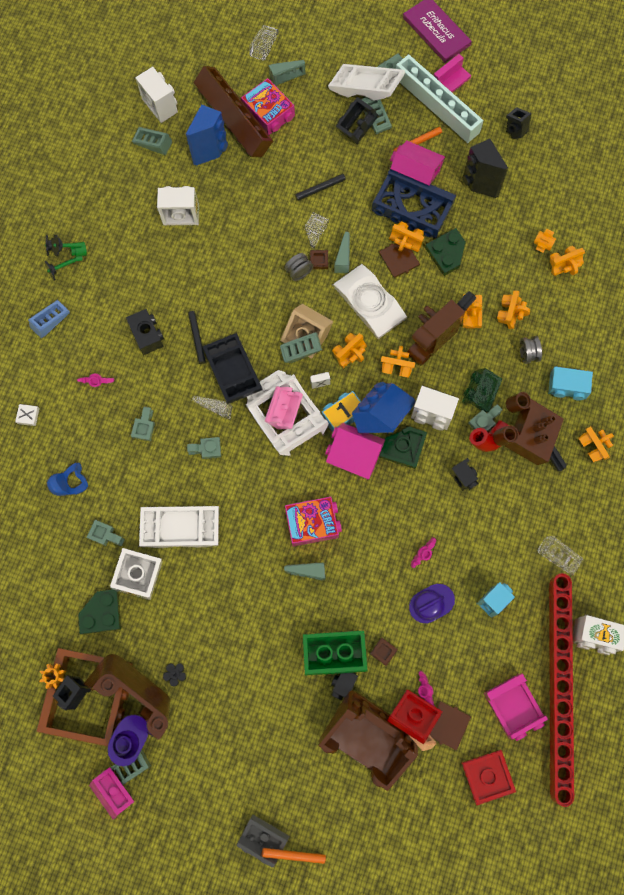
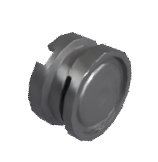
[284,253,313,281]
[520,336,542,364]

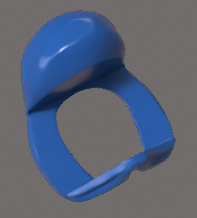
[47,462,88,496]

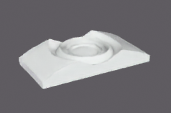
[328,64,405,101]
[333,264,407,339]
[139,506,219,548]

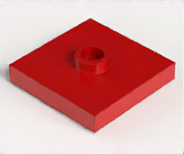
[388,689,443,745]
[461,749,516,806]

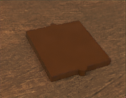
[379,243,420,278]
[430,701,471,750]

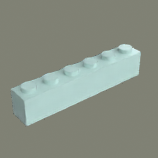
[396,54,483,143]

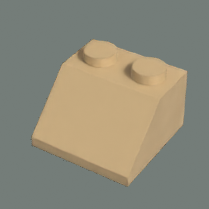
[280,304,333,359]

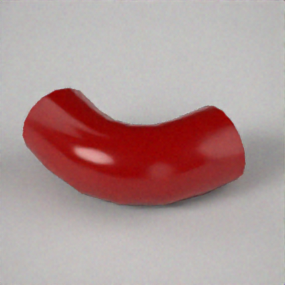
[469,420,509,452]

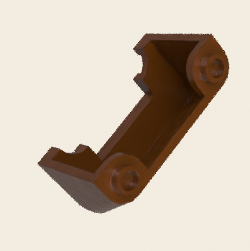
[84,654,171,740]
[318,691,418,791]

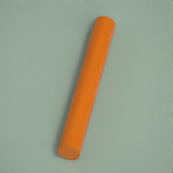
[393,127,442,151]
[262,848,326,864]

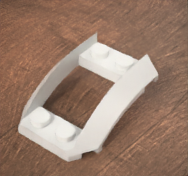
[246,370,329,456]

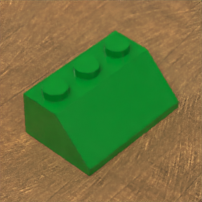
[303,631,368,676]

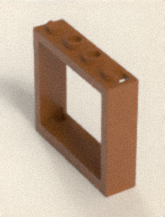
[36,648,133,746]

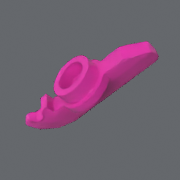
[77,373,114,387]
[411,537,436,568]
[418,671,435,706]

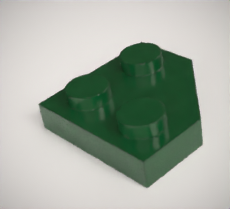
[425,228,466,276]
[379,427,427,469]
[78,590,121,635]

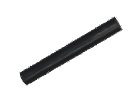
[295,174,346,201]
[188,311,206,364]

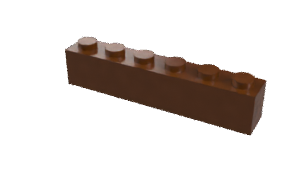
[193,66,273,157]

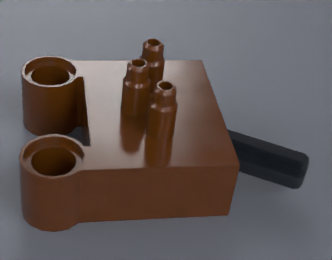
[407,291,476,366]
[493,392,567,472]

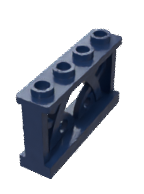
[372,169,456,239]

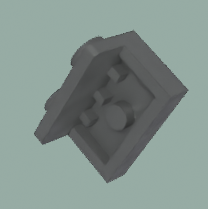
[237,815,289,867]

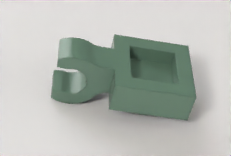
[468,404,502,432]
[131,407,155,442]
[187,437,221,459]
[86,520,125,546]

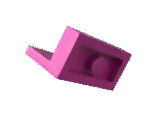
[434,54,471,93]
[89,767,134,820]

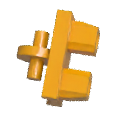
[389,221,424,252]
[549,246,585,276]
[497,291,530,329]
[463,294,482,329]
[332,333,367,369]
[381,346,415,378]
[578,427,614,463]

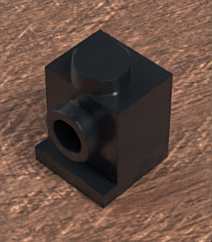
[506,107,532,139]
[449,458,479,491]
[331,673,358,701]
[53,675,91,710]

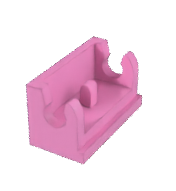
[265,386,303,429]

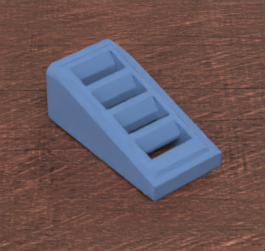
[28,300,70,338]

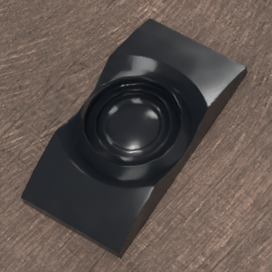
[202,333,263,404]

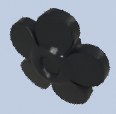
[163,663,186,687]

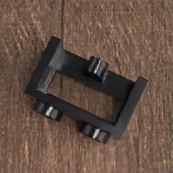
[336,97,379,144]

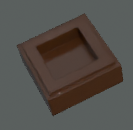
[310,250,328,269]
[370,637,398,666]

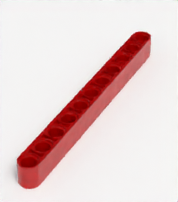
[549,573,574,807]

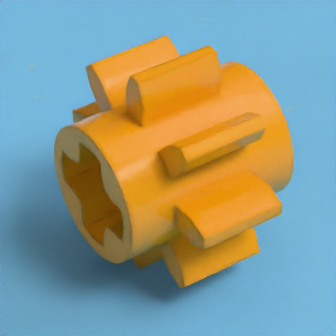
[534,229,556,253]
[39,664,67,689]

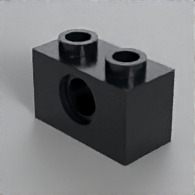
[126,309,164,356]

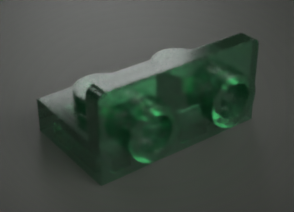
[462,368,502,412]

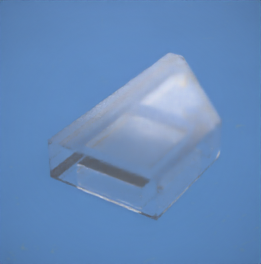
[305,212,329,249]

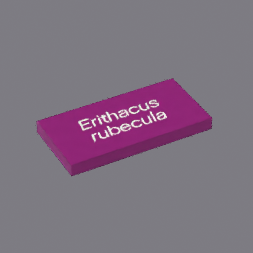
[403,0,472,63]

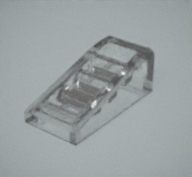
[249,25,279,60]
[192,396,233,420]
[537,535,583,575]

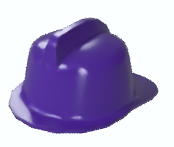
[409,584,455,623]
[107,715,148,767]

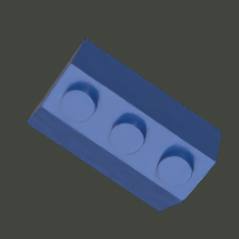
[186,104,228,165]
[352,382,416,433]

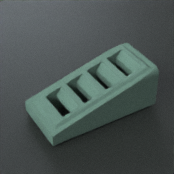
[268,60,306,86]
[362,97,392,134]
[132,127,172,155]
[334,232,350,273]
[280,332,322,363]
[284,563,325,581]
[111,749,152,785]

